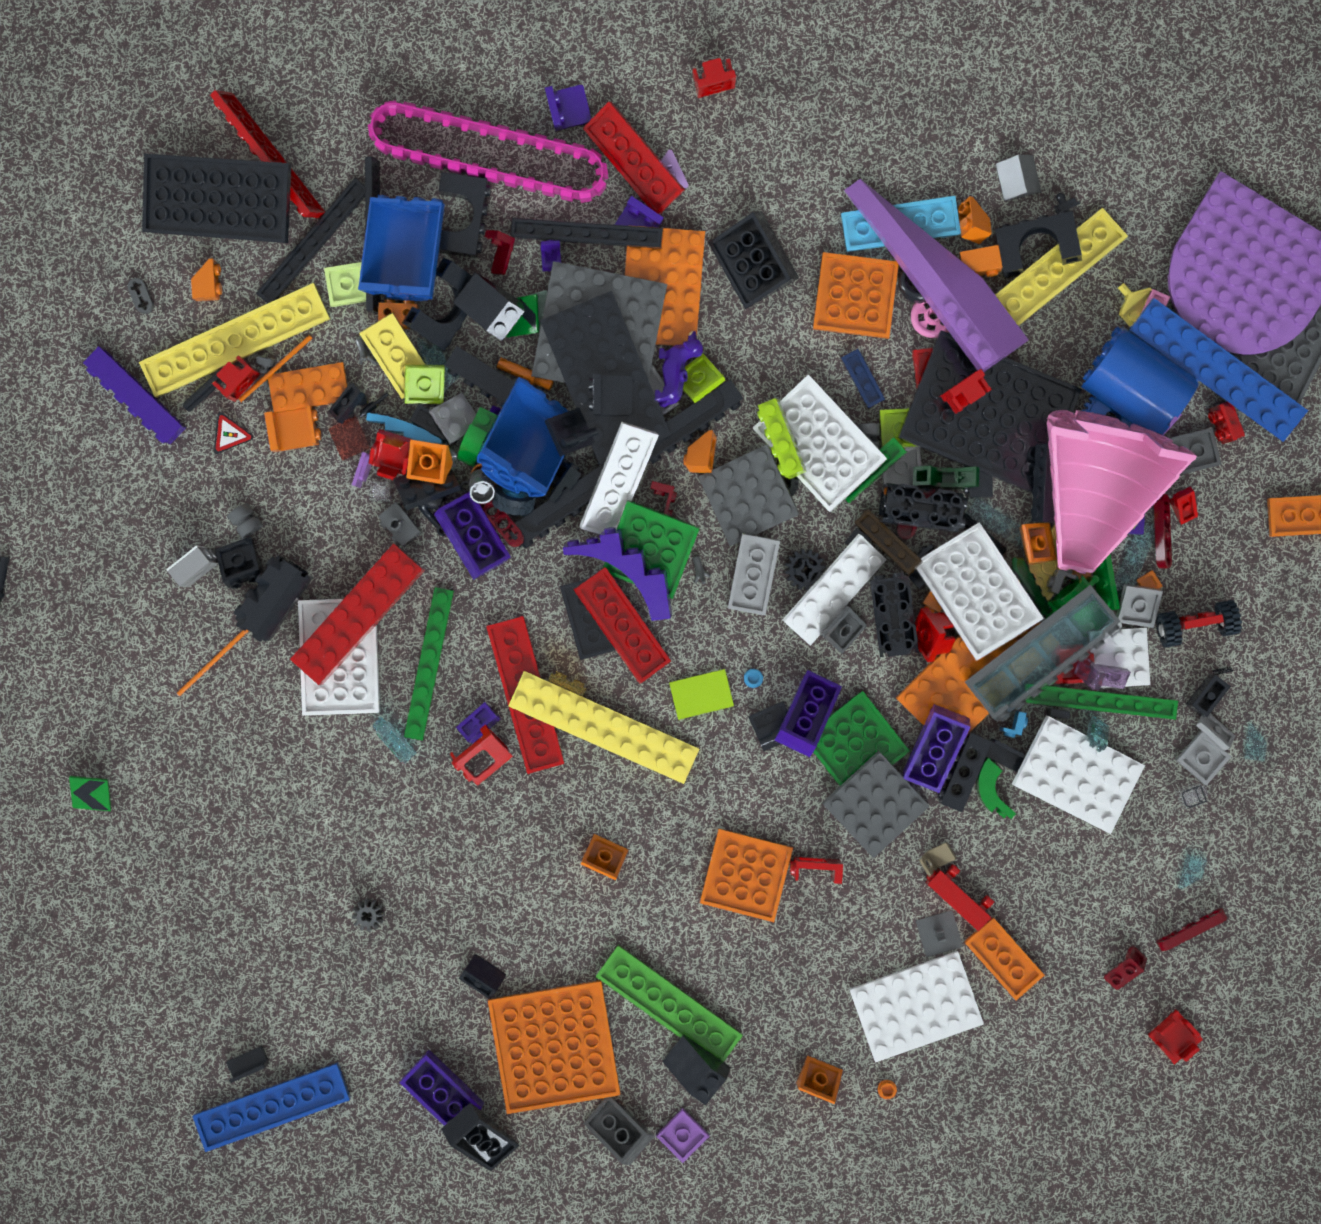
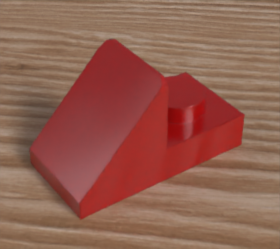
[1170,487,1198,525]

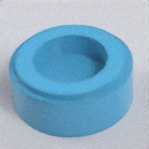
[744,669,763,688]

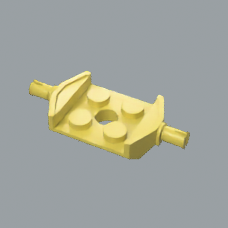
[1118,283,1152,327]

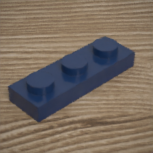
[841,349,885,409]

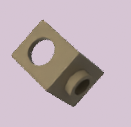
[919,842,957,876]

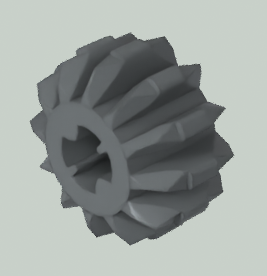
[351,898,385,932]

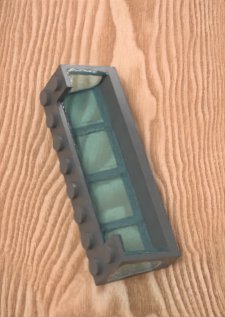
[965,585,1122,722]

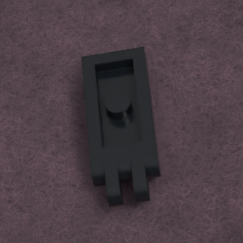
[409,404,458,443]

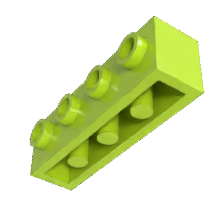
[757,398,807,479]

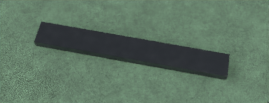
[365,156,381,314]
[256,178,365,304]
[510,218,664,249]

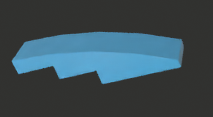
[366,413,444,444]

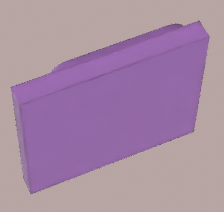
[352,452,372,488]

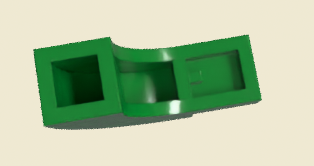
[457,407,498,468]
[976,757,1016,819]

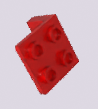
[1208,402,1245,444]

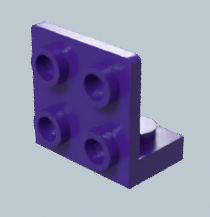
[545,85,592,131]
[614,196,664,228]

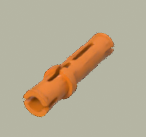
[497,357,554,391]

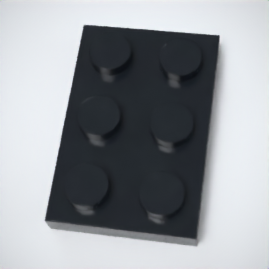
[393,468,461,511]

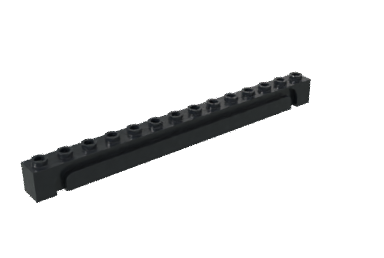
[509,379,743,549]

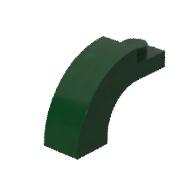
[913,465,979,489]

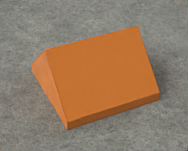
[407,439,453,484]
[1019,523,1057,566]
[581,834,628,880]
[796,1056,843,1104]

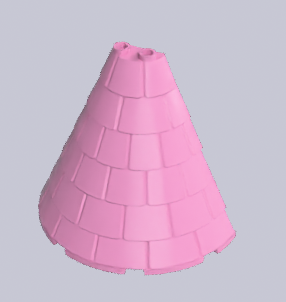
[1047,410,1197,574]

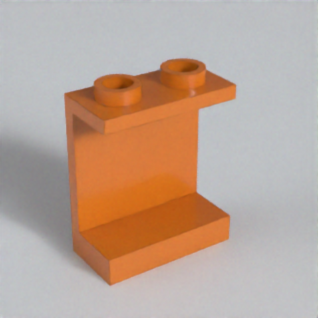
[264,405,322,452]

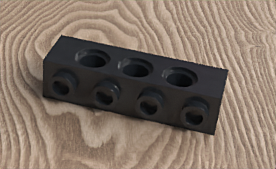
[937,732,992,812]

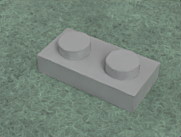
[1196,713,1236,751]

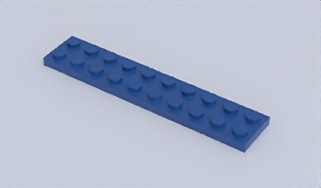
[1129,298,1308,442]

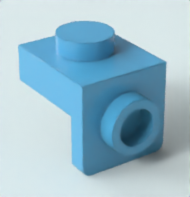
[1000,711,1028,738]

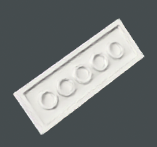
[580,422,659,534]
[782,534,887,646]

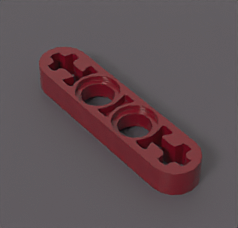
[1154,494,1172,569]
[479,500,524,547]
[1156,908,1228,951]

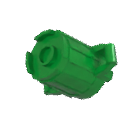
[1046,575,1108,637]

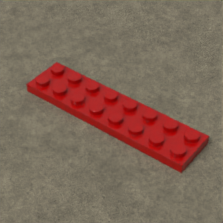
[210,90,325,218]
[486,616,565,774]

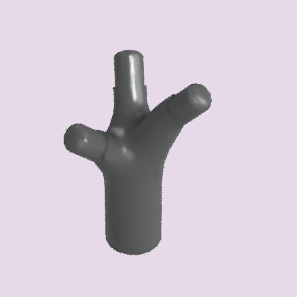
[356,338,378,365]
[692,556,711,584]

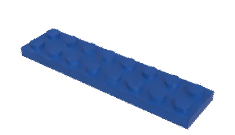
[192,1062,351,1152]

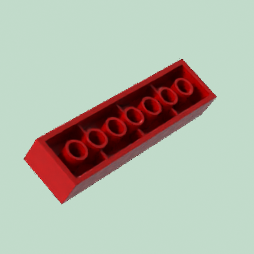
[290,544,425,685]

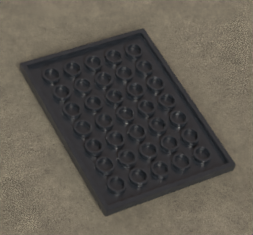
[898,330,1082,493]

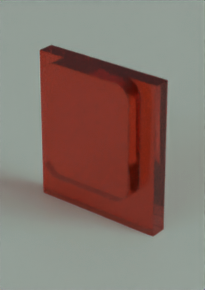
[328,417,370,461]

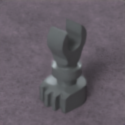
[254,356,274,391]

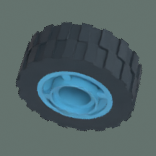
[492,484,536,515]

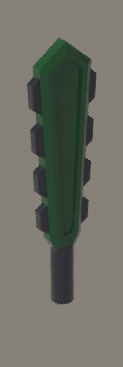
[1011,557,1059,632]

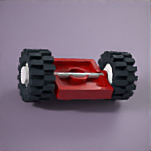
[1156,600,1242,648]

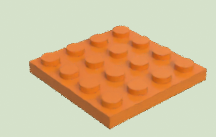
[813,252,899,339]
[700,828,793,922]

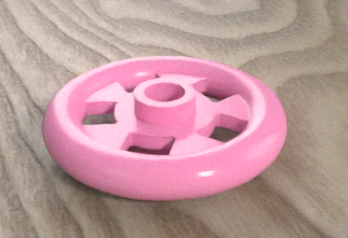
[910,302,949,338]

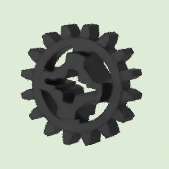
[783,548,826,590]

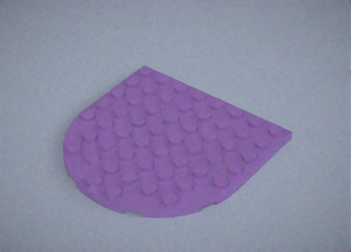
[1168,172,1321,355]

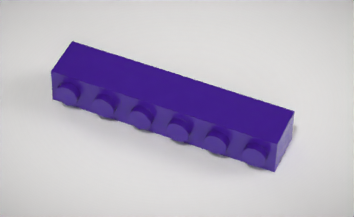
[83,346,186,444]

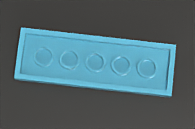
[841,196,961,252]

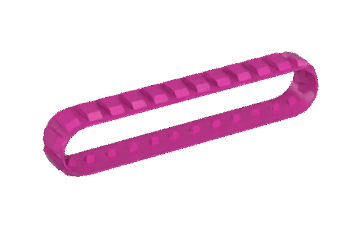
[368,100,609,203]

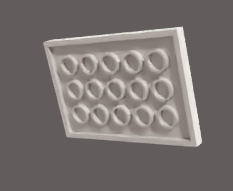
[753,375,887,512]
[916,522,1044,661]
[298,599,380,716]
[1012,715,1145,834]
[849,951,984,1062]

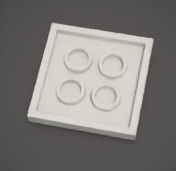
[1088,628,1150,689]

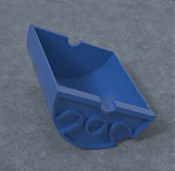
[358,195,445,301]
[1081,326,1199,435]
[477,377,569,497]

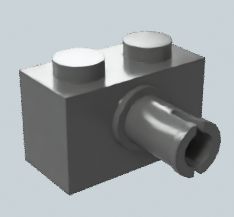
[378,502,422,547]

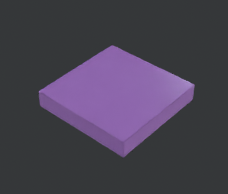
[656,1108,710,1163]

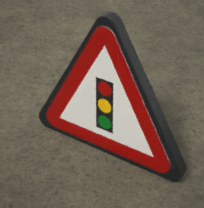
[213,412,253,454]

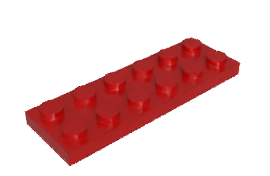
[583,101,685,215]
[573,567,671,684]

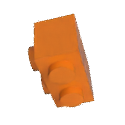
[958,245,1002,277]
[378,300,420,330]

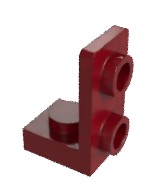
[484,230,515,275]
[650,481,677,516]
[1104,945,1147,990]

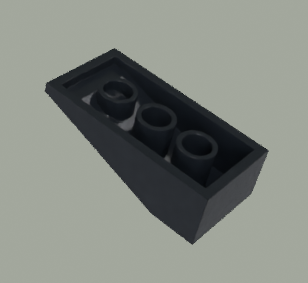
[441,1103,519,1171]

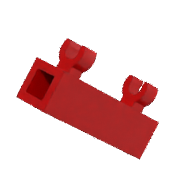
[925,864,994,932]

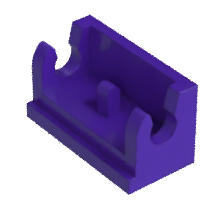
[456,702,501,744]

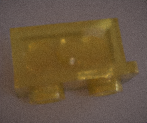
[548,672,587,697]

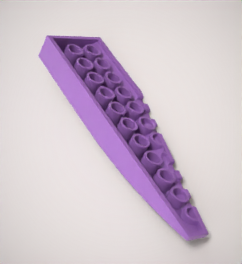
[844,179,1028,372]

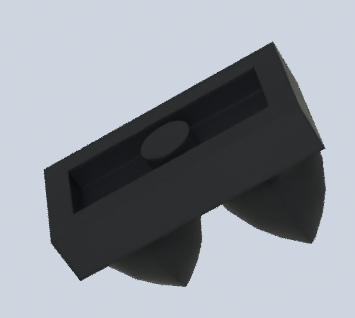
[328,381,368,424]

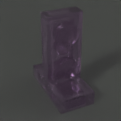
[1074,657,1131,691]

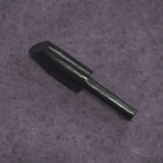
[360,392,389,418]

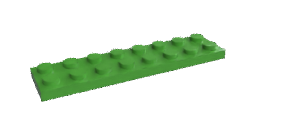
[596,944,743,1062]

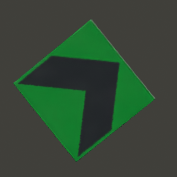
[506,294,539,338]
[69,776,111,812]

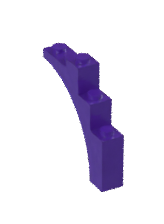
[563,527,672,621]

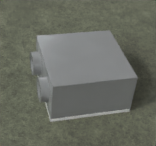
[166,545,218,587]

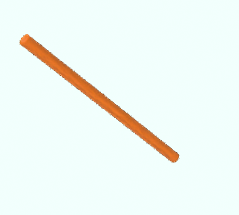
[238,335,313,402]
[177,630,248,696]

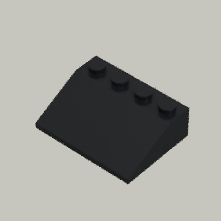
[708,211,799,309]

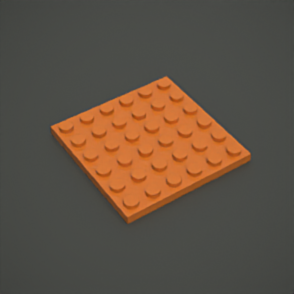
[488,980,621,1114]

